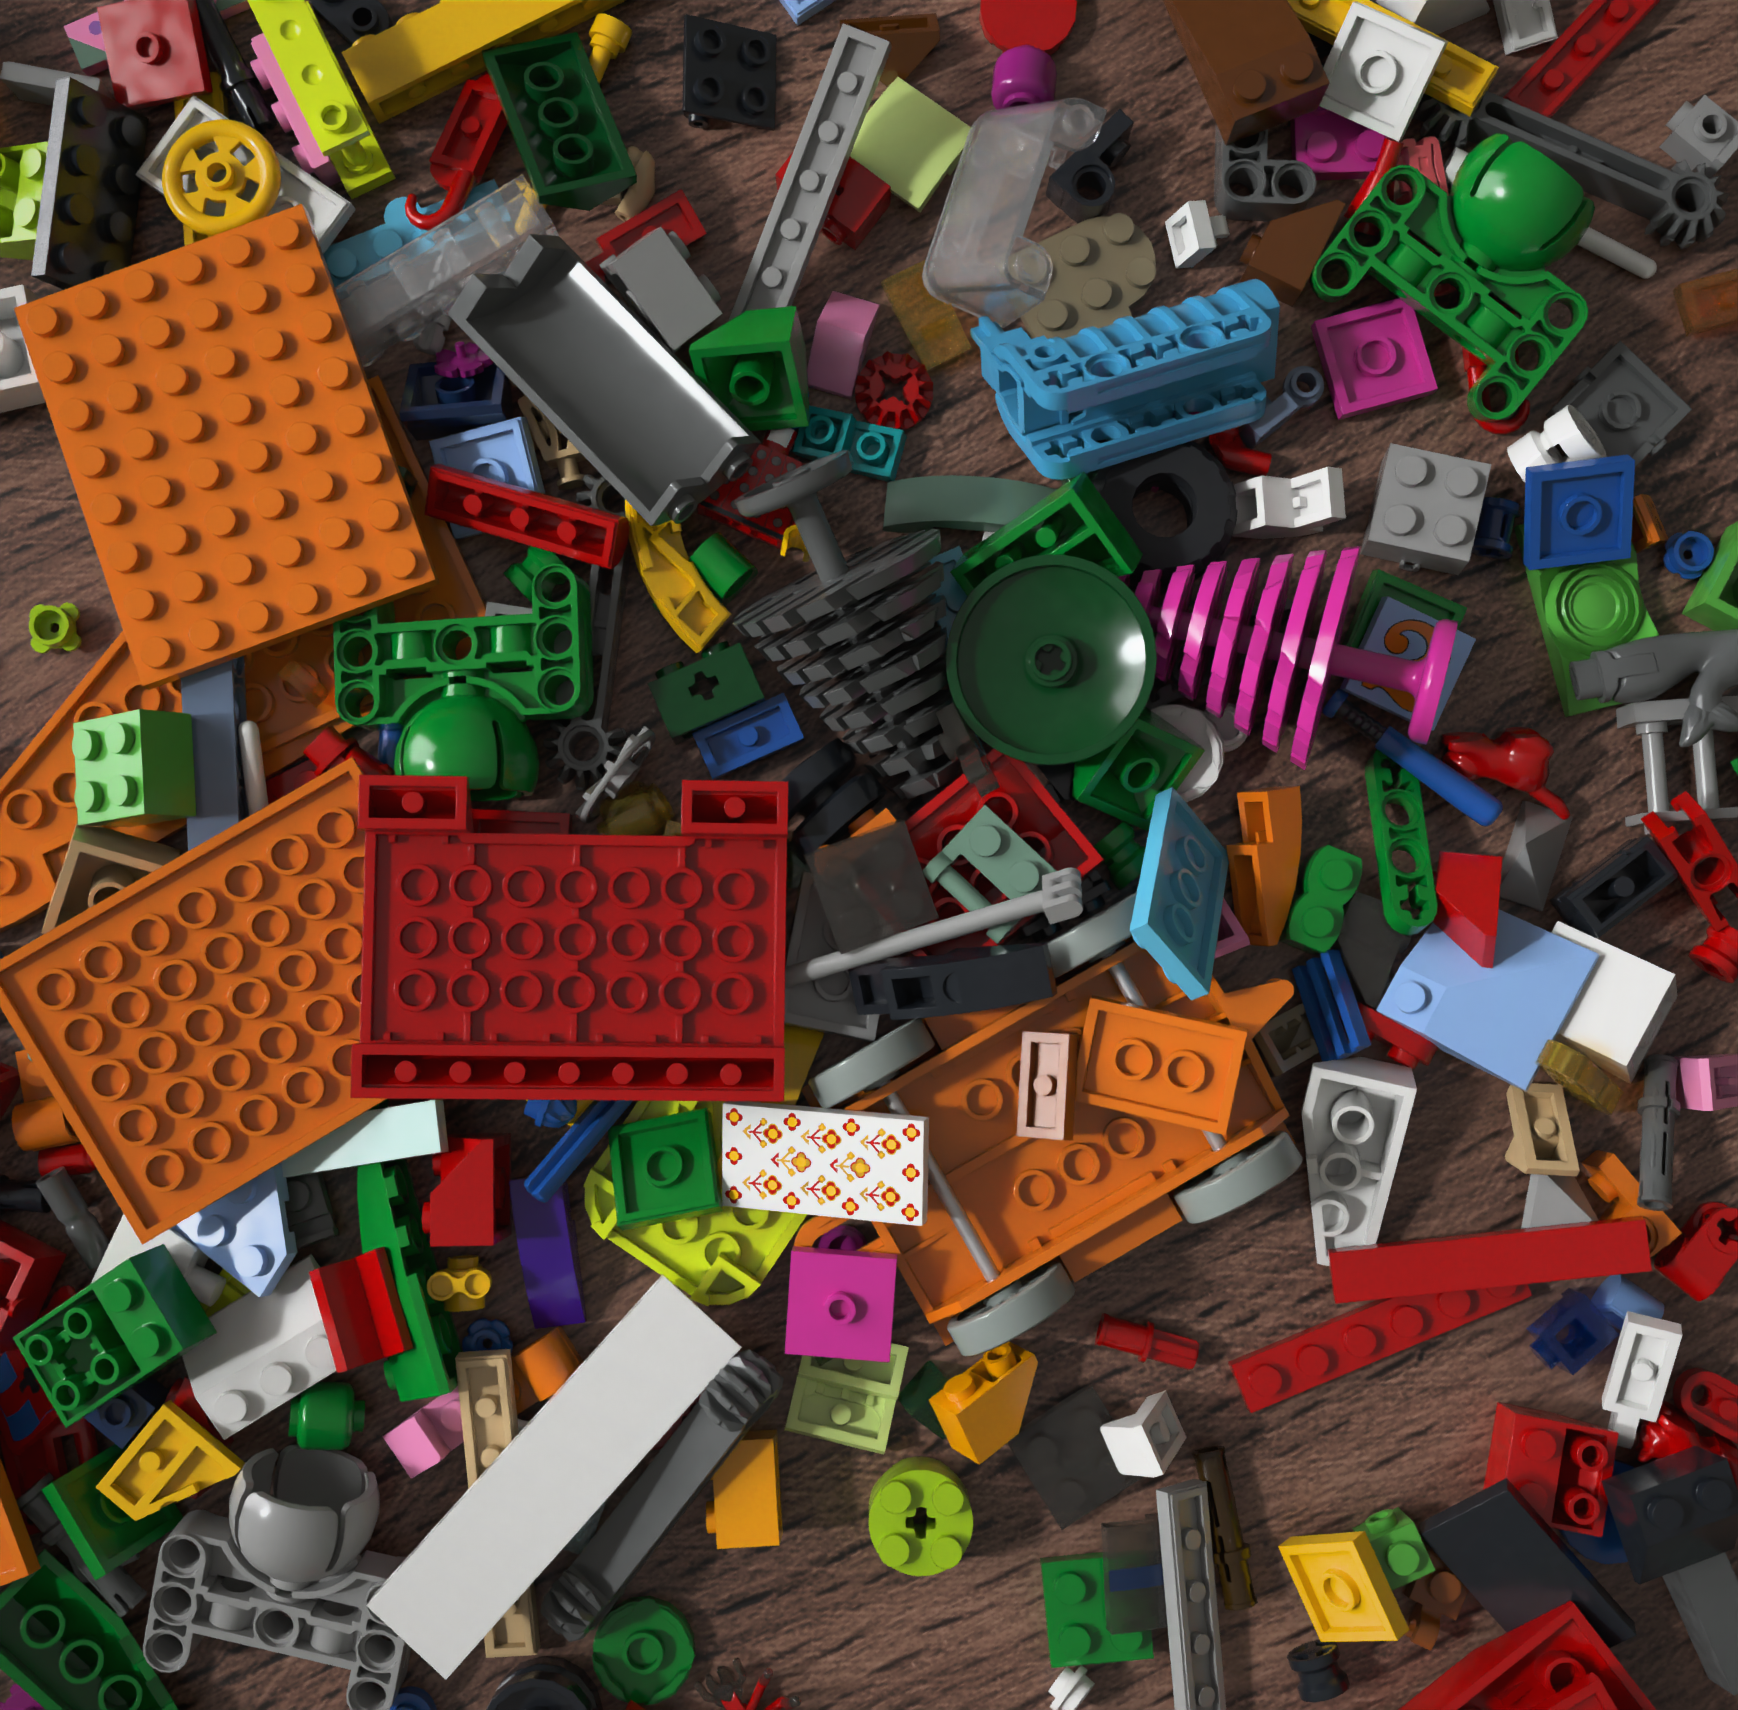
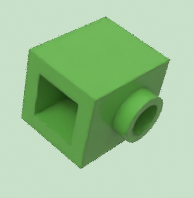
[1352,1507,1436,1591]

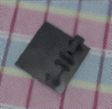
[682,14,777,131]

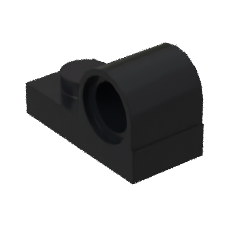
[1045,109,1134,223]

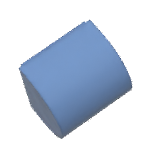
[1588,1274,1664,1331]

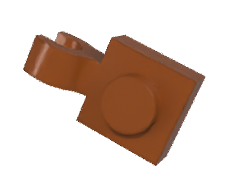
[1403,1547,1469,1651]

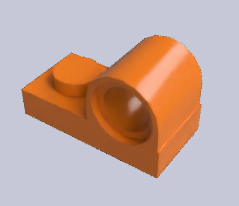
[12,1050,81,1152]
[1582,1150,1682,1258]
[511,1326,583,1415]

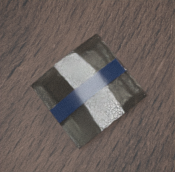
[1101,1513,1168,1635]

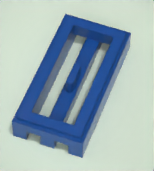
[1292,950,1371,1062]

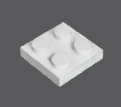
[1319,1,1448,142]

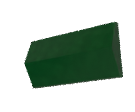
[482,32,637,211]

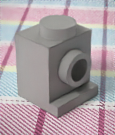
[1659,95,1738,179]

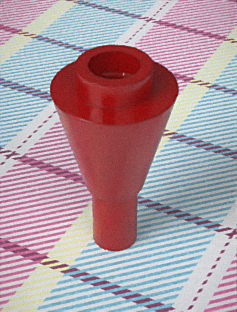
[1343,138,1404,236]

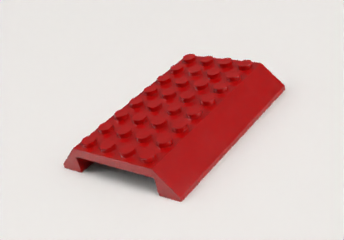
[350,775,788,1102]

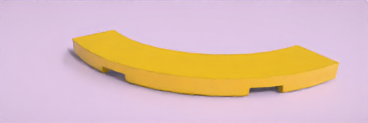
[625,500,731,654]

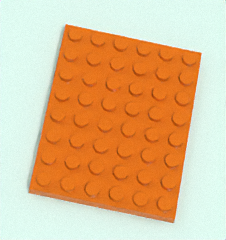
[14,204,440,690]
[0,757,386,1245]

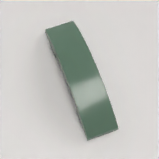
[883,475,1057,534]

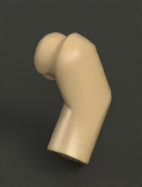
[615,146,655,222]

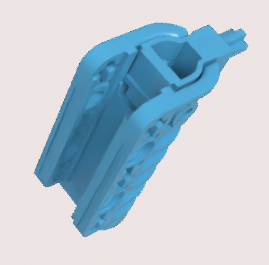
[970,279,1280,480]

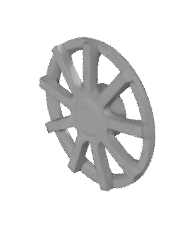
[575,726,656,824]

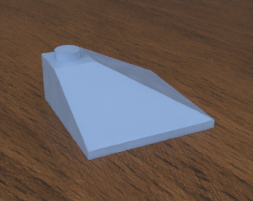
[1376,909,1600,1092]

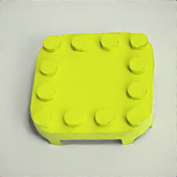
[583,1101,808,1306]

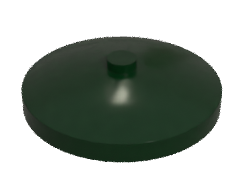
[946,554,1157,766]

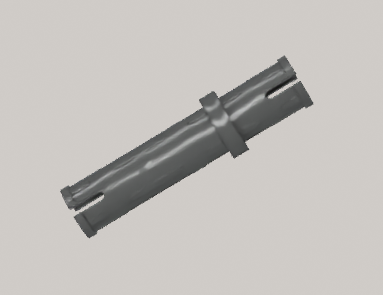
[1637,1054,1681,1211]

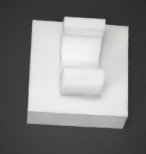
[1165,200,1230,269]

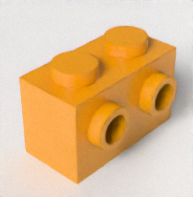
[706,1429,783,1549]

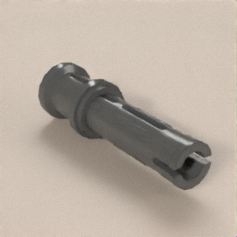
[16,1472,147,1617]

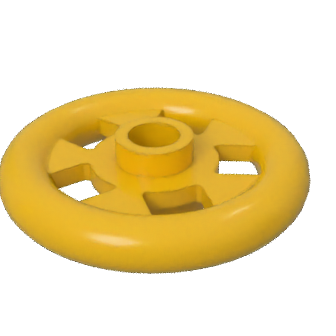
[162,119,281,236]

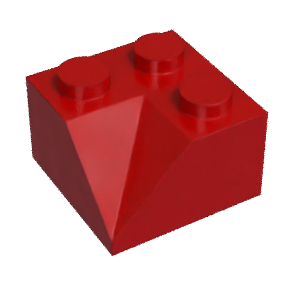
[422,1133,511,1247]

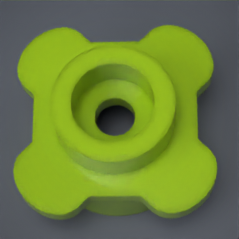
[29,602,81,654]

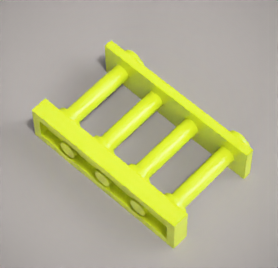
[247,0,396,199]

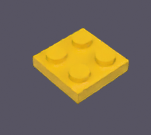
[1278,1531,1410,1642]

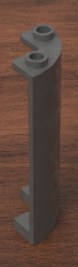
[448,234,761,527]

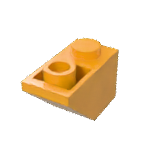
[928,1342,1038,1465]

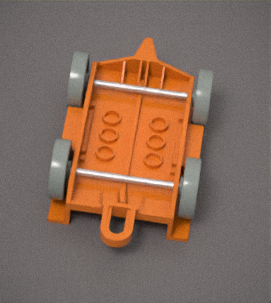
[794,891,1303,1357]

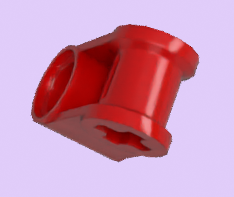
[1654,1201,1738,1301]

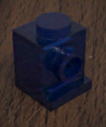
[1527,1288,1620,1375]

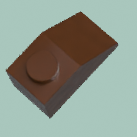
[1239,200,1346,307]

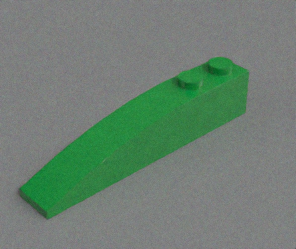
[357,1099,463,1402]
[0,1548,179,1710]

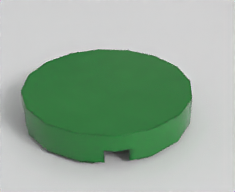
[592,1596,695,1705]

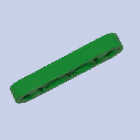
[1365,749,1437,935]

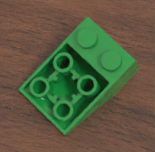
[13,1244,217,1428]

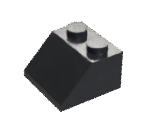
[1601,1446,1738,1585]

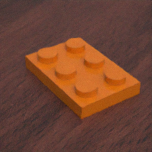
[1075,995,1248,1135]

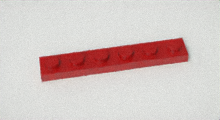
[1228,1284,1533,1413]

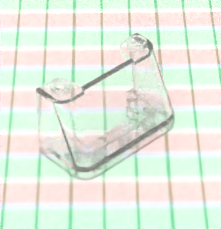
[922,97,1107,328]

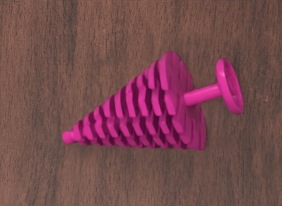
[1115,546,1458,770]

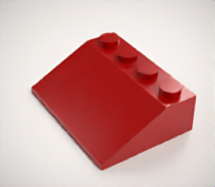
[845,749,1106,956]

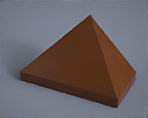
[840,13,940,87]

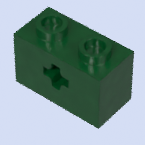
[647,641,766,745]

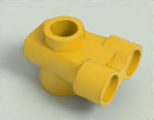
[427,1255,492,1312]

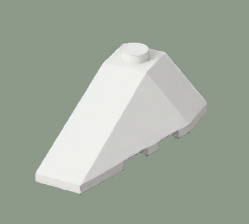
[1301,1057,1417,1266]

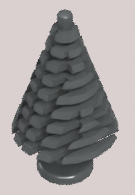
[732,450,959,816]

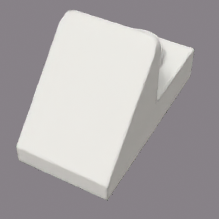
[1100,1390,1187,1478]

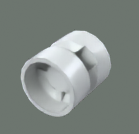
[1507,405,1607,482]

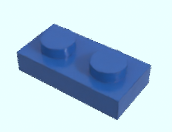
[692,693,805,780]

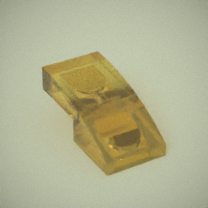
[880,259,971,371]

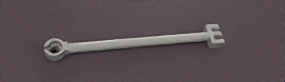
[785,867,1083,988]

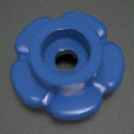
[1663,531,1714,580]
[462,1318,513,1353]

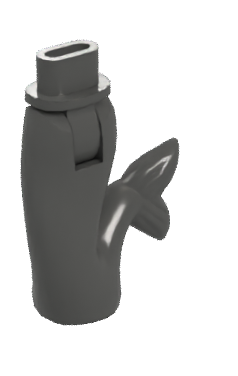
[1569,629,1738,747]

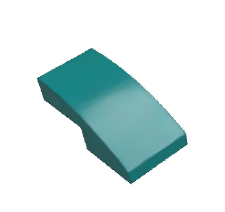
[792,405,907,482]

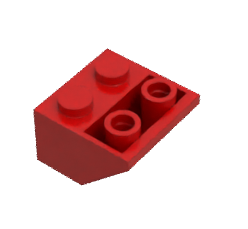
[1483,1402,1619,1537]

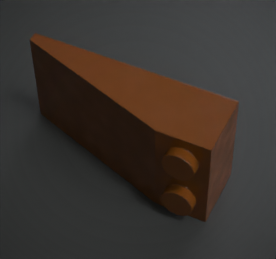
[1163,0,1330,146]

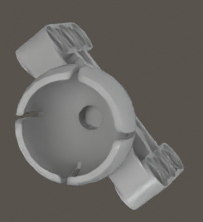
[143,1444,412,1710]

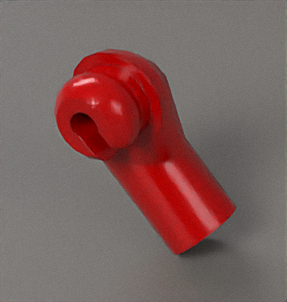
[1208,426,1272,476]

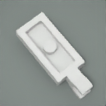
[1602,1311,1683,1449]

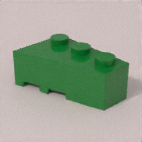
[950,471,1143,596]

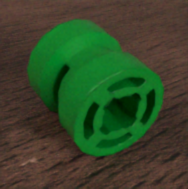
[503,546,568,603]
[1093,821,1146,890]

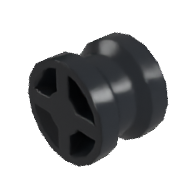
[1287,1640,1350,1702]

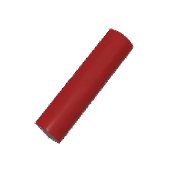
[424,463,630,569]

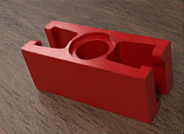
[1641,791,1738,932]

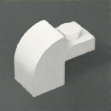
[1232,467,1346,539]

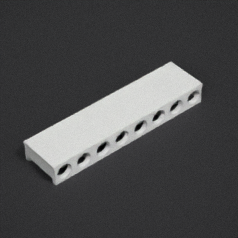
[366,1274,742,1679]

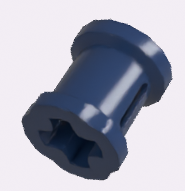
[1471,497,1522,559]

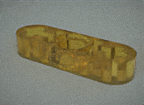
[1535,1039,1624,1115]

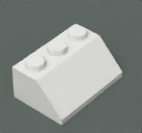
[182,1254,337,1440]

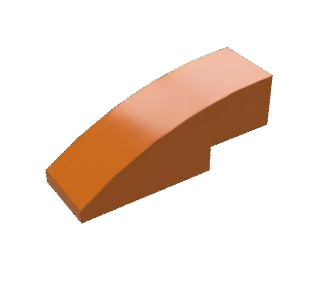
[1226,786,1302,947]

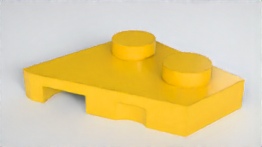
[96,1400,245,1521]

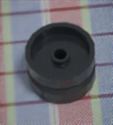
[782,738,888,865]
[486,1656,603,1710]

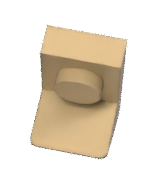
[1505,1083,1580,1176]

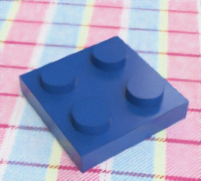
[1523,454,1635,570]

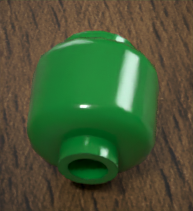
[288,1382,365,1450]

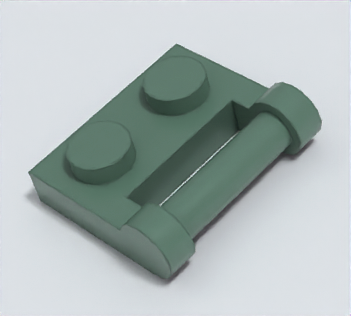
[921,805,1056,945]

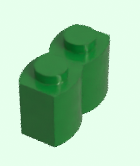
[1279,845,1362,954]

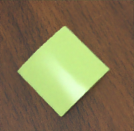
[850,77,978,213]
[784,1343,909,1454]

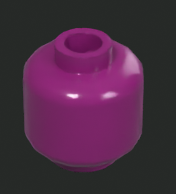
[991,45,1057,124]

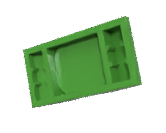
[1514,524,1659,718]

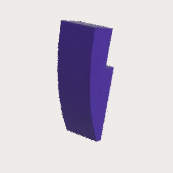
[509,1176,587,1329]

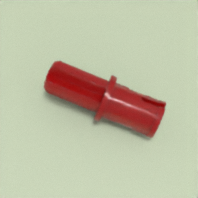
[1095,1313,1199,1370]

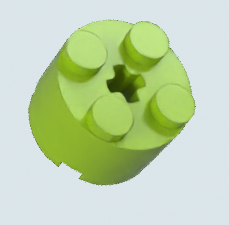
[869,1456,973,1576]

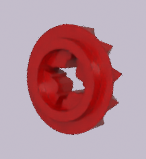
[855,351,933,430]

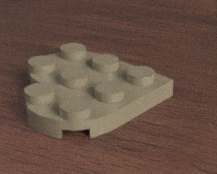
[996,213,1156,339]

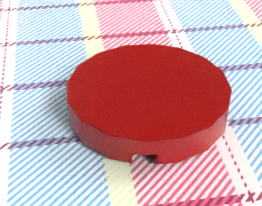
[979,0,1077,56]

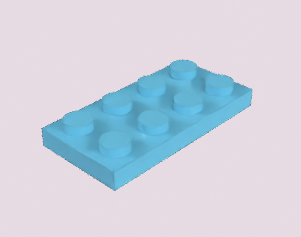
[1130,787,1229,1001]

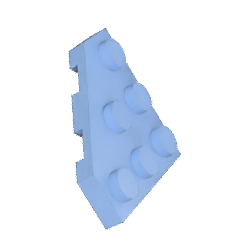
[172,1163,297,1298]

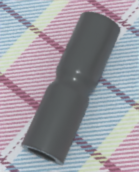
[36,1166,110,1269]

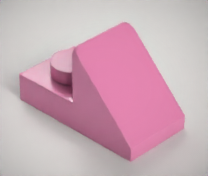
[382,1386,464,1479]

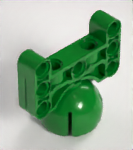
[1310,133,1595,422]
[333,563,594,802]

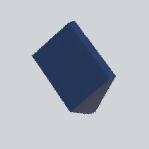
[399,362,513,441]

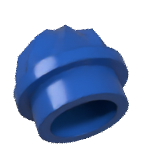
[523,1100,577,1128]

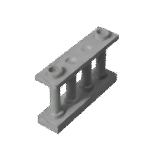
[1616,696,1738,835]

